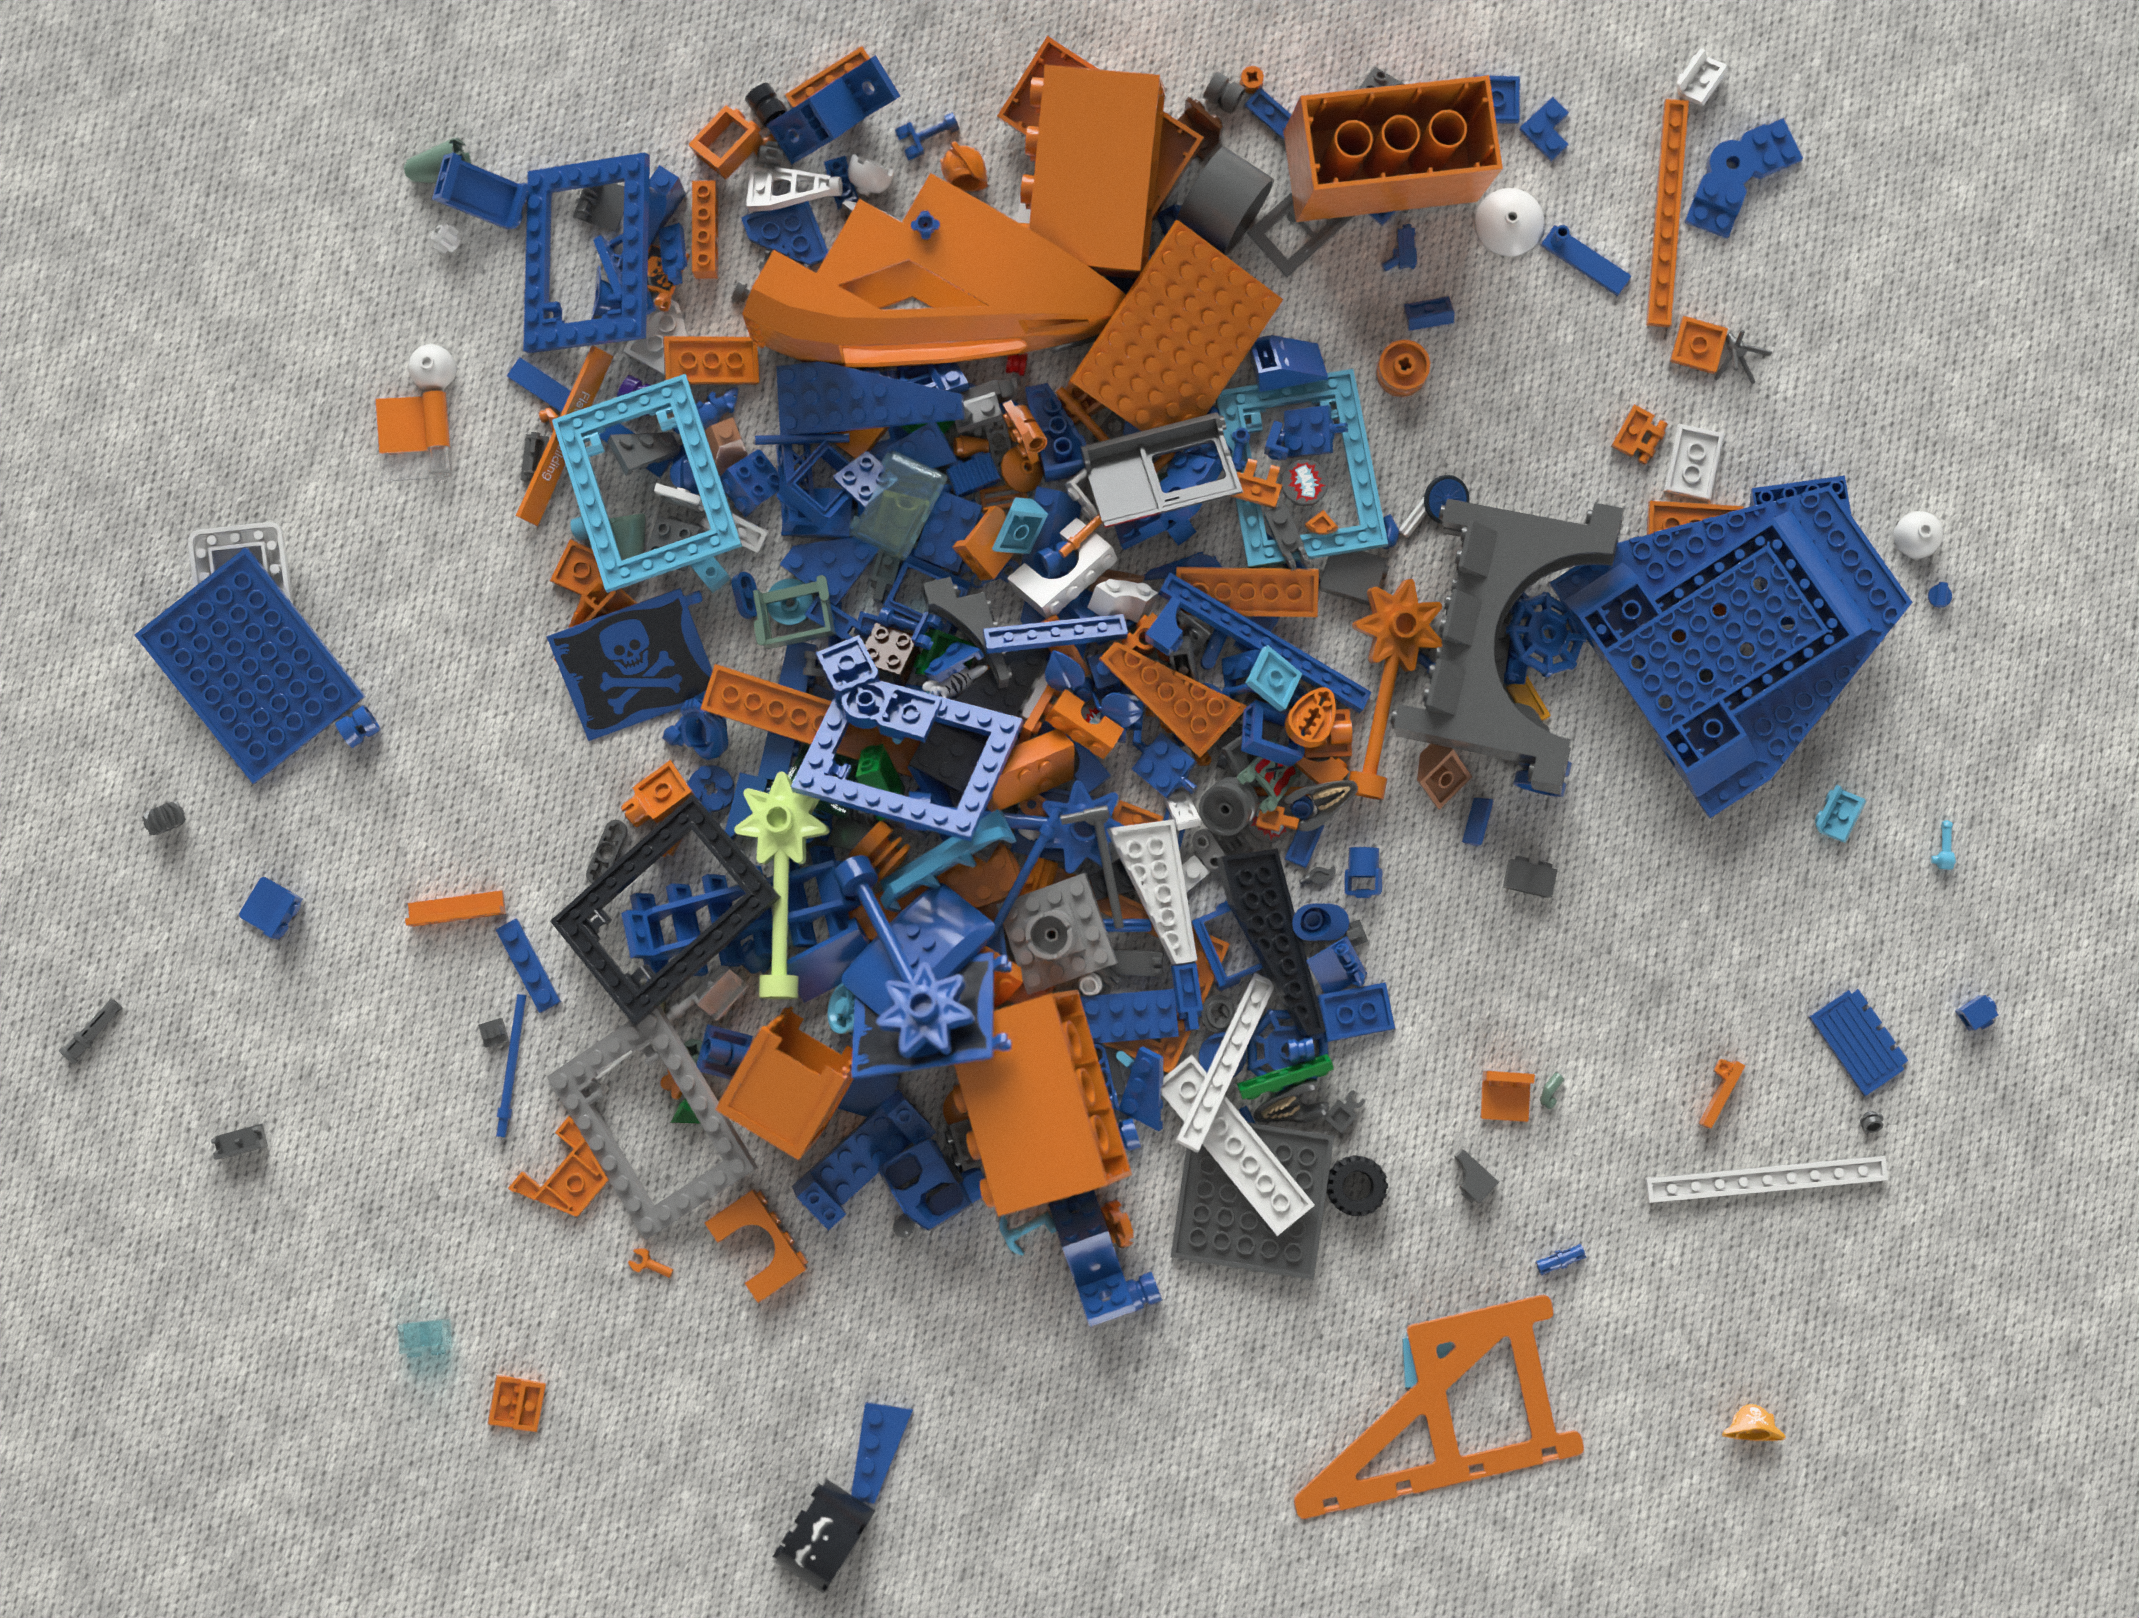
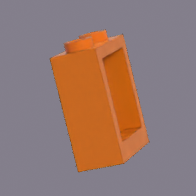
[688,105,764,180]

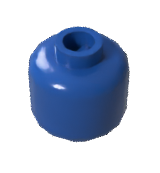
[741,939,772,974]

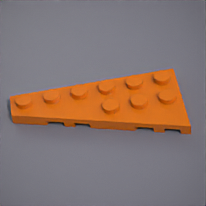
[1099,642,1248,758]

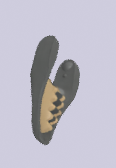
[1284,780,1358,831]
[1254,1078,1329,1123]

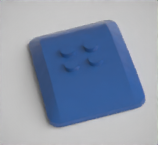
[842,883,996,1016]

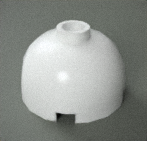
[848,154,895,196]
[408,344,457,391]
[1894,511,1943,559]

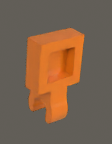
[1256,806,1299,832]

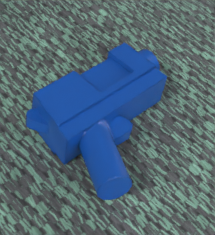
[1381,224,1417,272]

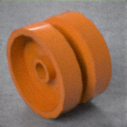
[1376,339,1431,397]

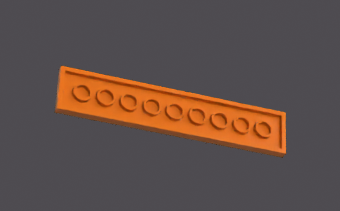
[700,664,921,778]

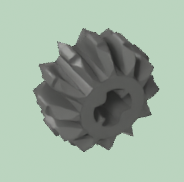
[142,802,186,835]

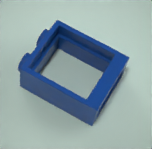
[1241,700,1305,767]

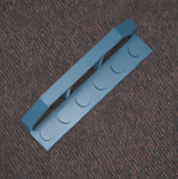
[880,809,1016,913]

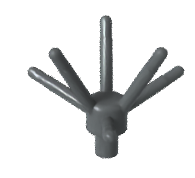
[1714,330,1772,384]

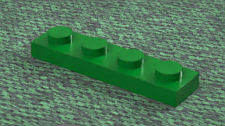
[1237,1054,1334,1100]

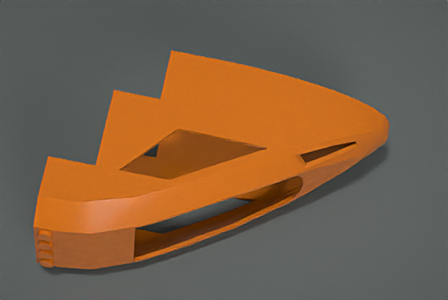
[742,173,1126,368]

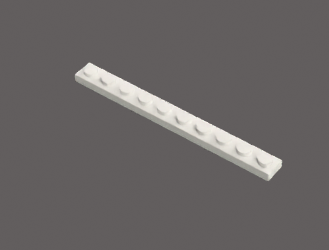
[1645,1156,1888,1203]

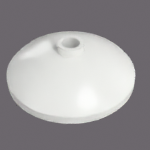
[1475,188,1544,256]

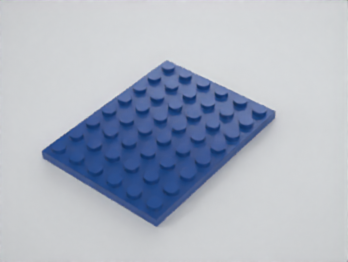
[134,547,366,784]

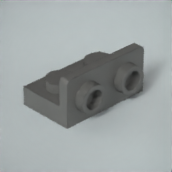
[944,1118,983,1171]

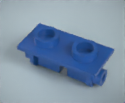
[1503,635,1528,685]

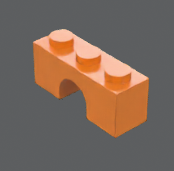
[1044,689,1124,759]

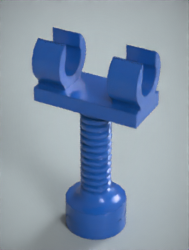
[895,112,960,161]
[878,607,943,650]

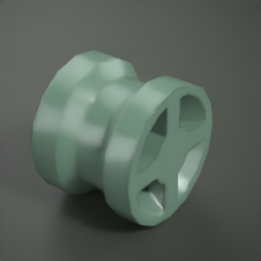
[684,1039,703,1063]

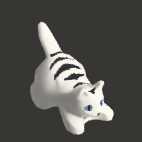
[922,665,988,699]

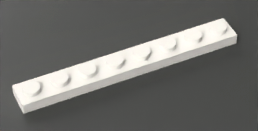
[1175,973,1274,1152]

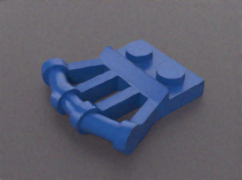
[897,362,969,393]

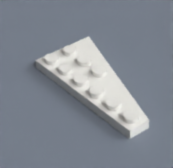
[1106,819,1197,965]

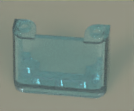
[849,450,947,561]

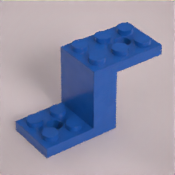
[767,55,900,165]
[1048,1189,1136,1327]

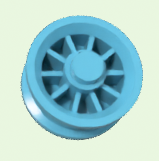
[828,983,855,1036]

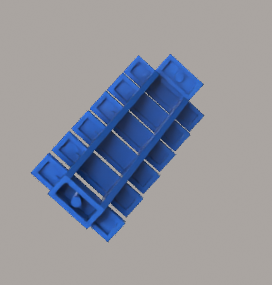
[621,845,861,981]

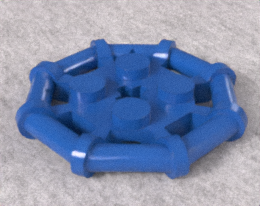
[1506,591,1586,677]
[1247,1008,1329,1093]

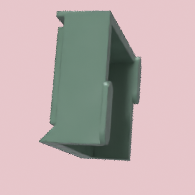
[753,575,836,650]

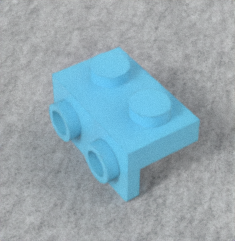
[1815,785,1866,843]

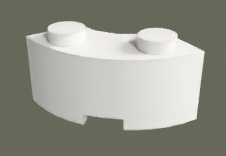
[1087,579,1158,623]

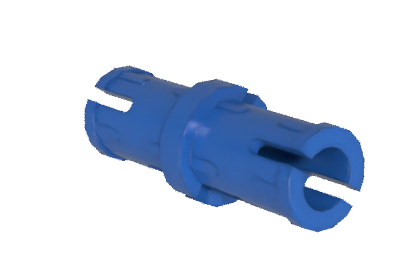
[1535,1244,1586,1276]

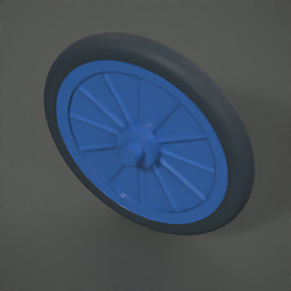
[1424,475,1469,523]

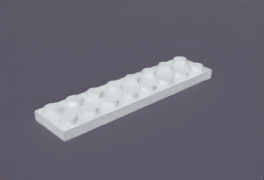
[1161,1055,1314,1236]

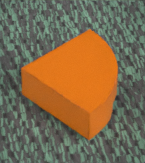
[1305,510,1338,535]

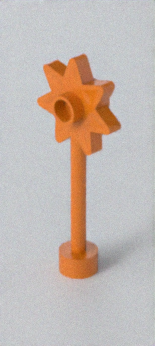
[1349,579,1442,800]

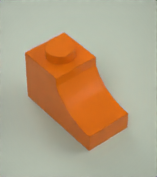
[1295,756,1349,785]

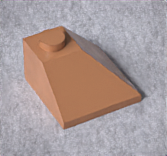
[705,417,748,476]
[1417,744,1472,810]

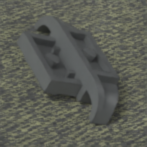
[955,378,1019,433]

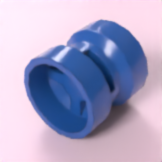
[1287,1037,1315,1063]

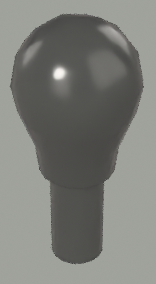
[893,1213,915,1238]

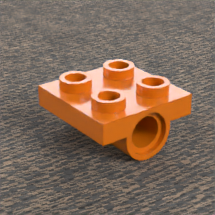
[1002,400,1048,464]
[1121,612,1158,656]
[1304,709,1352,759]

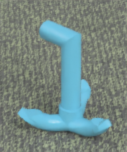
[999,1211,1056,1255]

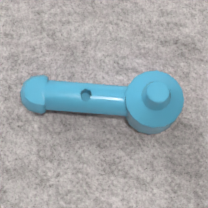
[1931,820,1956,870]

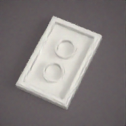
[1663,424,1724,502]

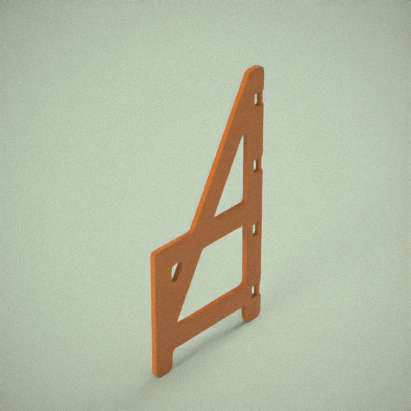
[1294,1295,1584,1519]

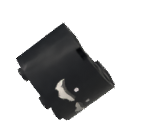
[772,1479,876,1594]

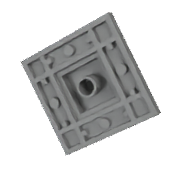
[997,873,1118,995]

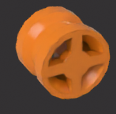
[1240,66,1264,94]

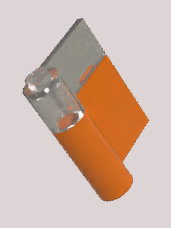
[375,391,452,482]

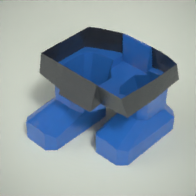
[878,1138,985,1231]

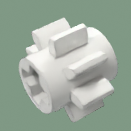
[431,224,460,253]

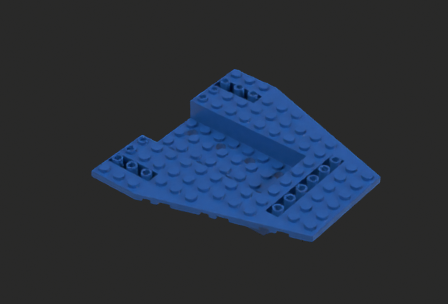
[1549,486,1913,819]

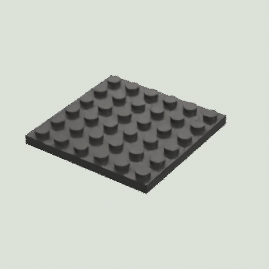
[1170,1122,1334,1280]

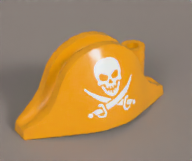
[1722,1404,1786,1441]

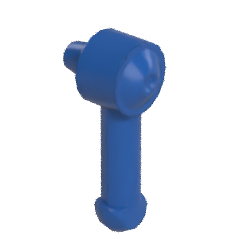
[662,716,685,747]

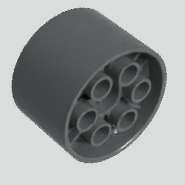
[1176,147,1274,255]

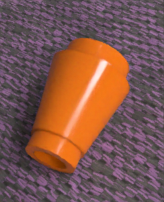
[953,435,989,459]

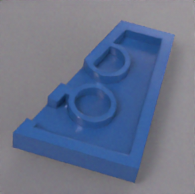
[1118,1046,1163,1132]

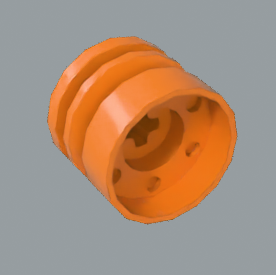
[849,820,912,883]

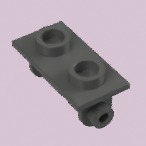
[520,432,549,481]

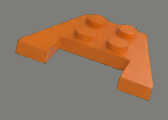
[508,1116,609,1217]

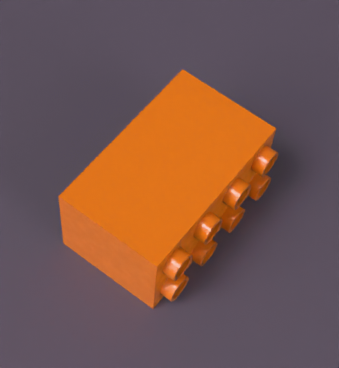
[1020,65,1166,279]
[1283,75,1503,222]
[947,989,1132,1216]

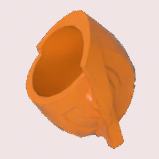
[940,141,988,192]

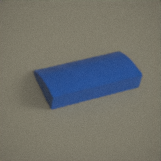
[838,1074,900,1117]

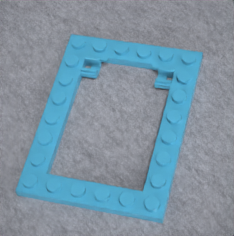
[1216,369,1388,568]
[552,374,742,593]

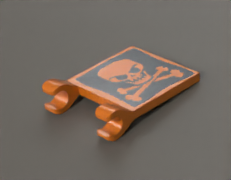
[647,244,690,312]

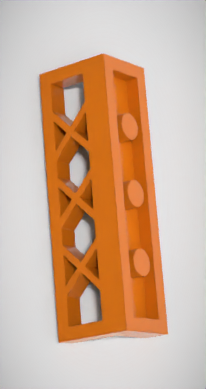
[405,890,506,927]

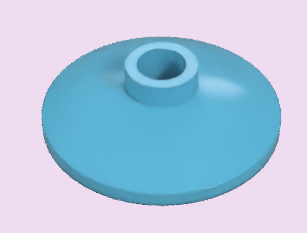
[767,578,813,625]

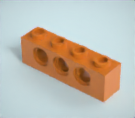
[692,181,719,279]

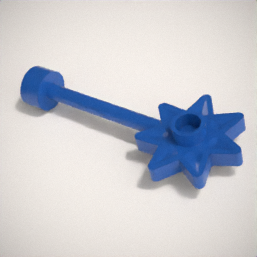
[905,780,1124,874]
[834,855,975,1057]

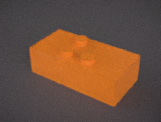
[987,729,1074,812]

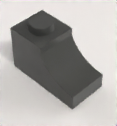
[1454,1149,1499,1203]

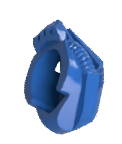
[680,698,728,760]

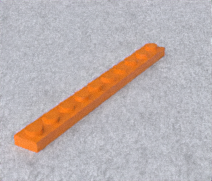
[1646,99,1689,328]

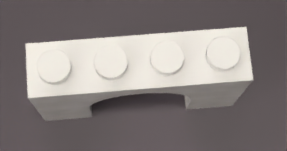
[1007,518,1118,619]

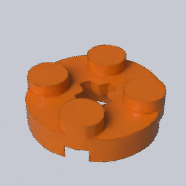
[1100,1200,1134,1249]

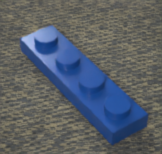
[495,918,562,1013]

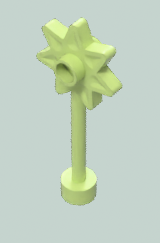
[734,772,830,999]

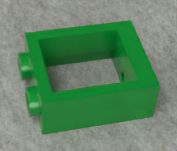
[856,744,905,821]

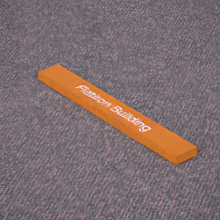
[515,346,614,526]

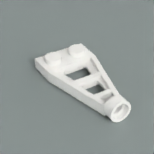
[747,167,842,212]

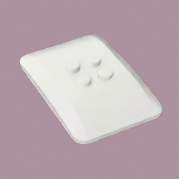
[188,522,293,604]

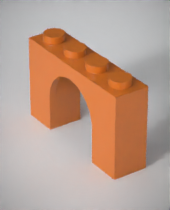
[705,1189,808,1303]

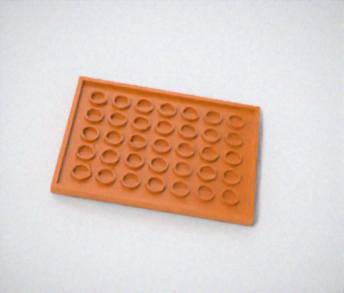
[1069,220,1284,455]

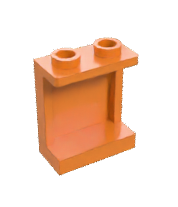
[952,506,1014,581]

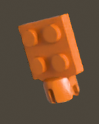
[621,760,695,827]

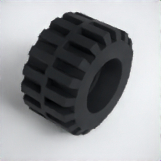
[1326,1155,1388,1217]

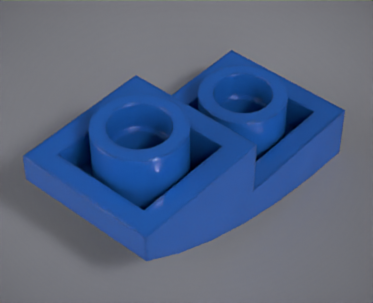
[824,156,859,209]

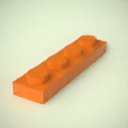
[785,46,870,108]

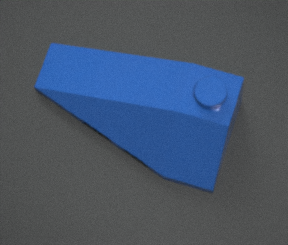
[1025,383,1087,483]
[1021,486,1082,573]

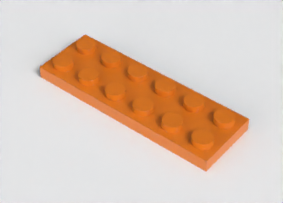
[1176,567,1319,617]

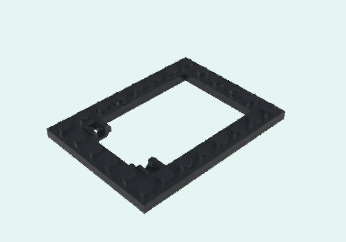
[550,794,781,1026]

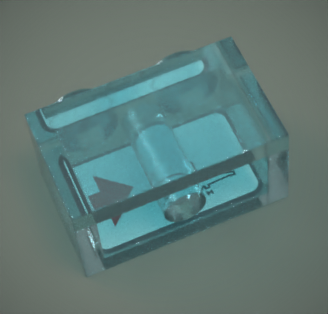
[397,1318,452,1358]

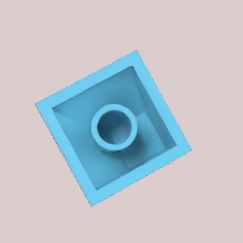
[992,497,1048,554]

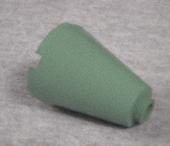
[404,138,472,183]
[609,513,646,560]

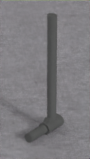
[1060,805,1124,929]

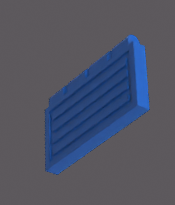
[1809,989,1908,1096]

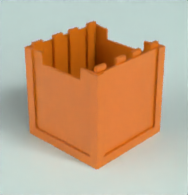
[715,1006,854,1160]

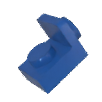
[1264,421,1289,461]

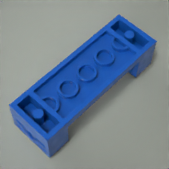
[791,1089,936,1231]

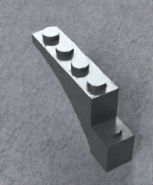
[922,577,1012,689]

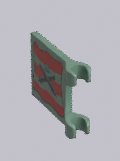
[1237,737,1301,814]

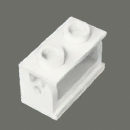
[691,964,749,1021]

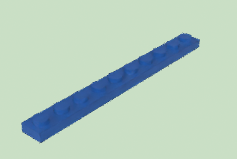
[1158,573,1371,714]

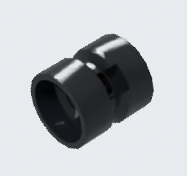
[745,83,787,128]

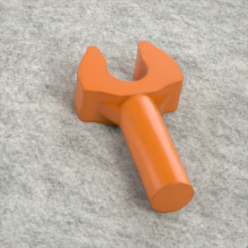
[628,1248,674,1278]

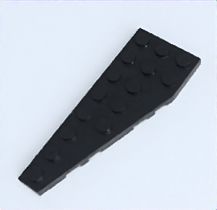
[909,647,1050,795]
[1216,848,1326,1037]

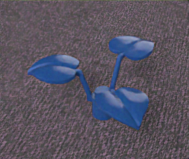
[1037,650,1143,744]

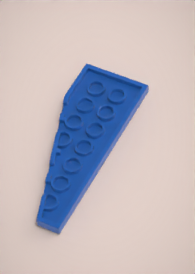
[776,361,965,435]

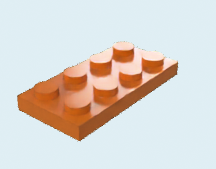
[663,336,759,385]

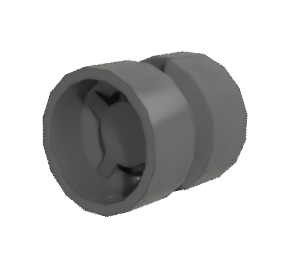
[1203,72,1246,114]

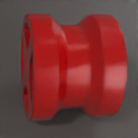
[1005,353,1028,376]

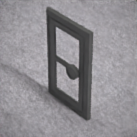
[1247,192,1354,277]

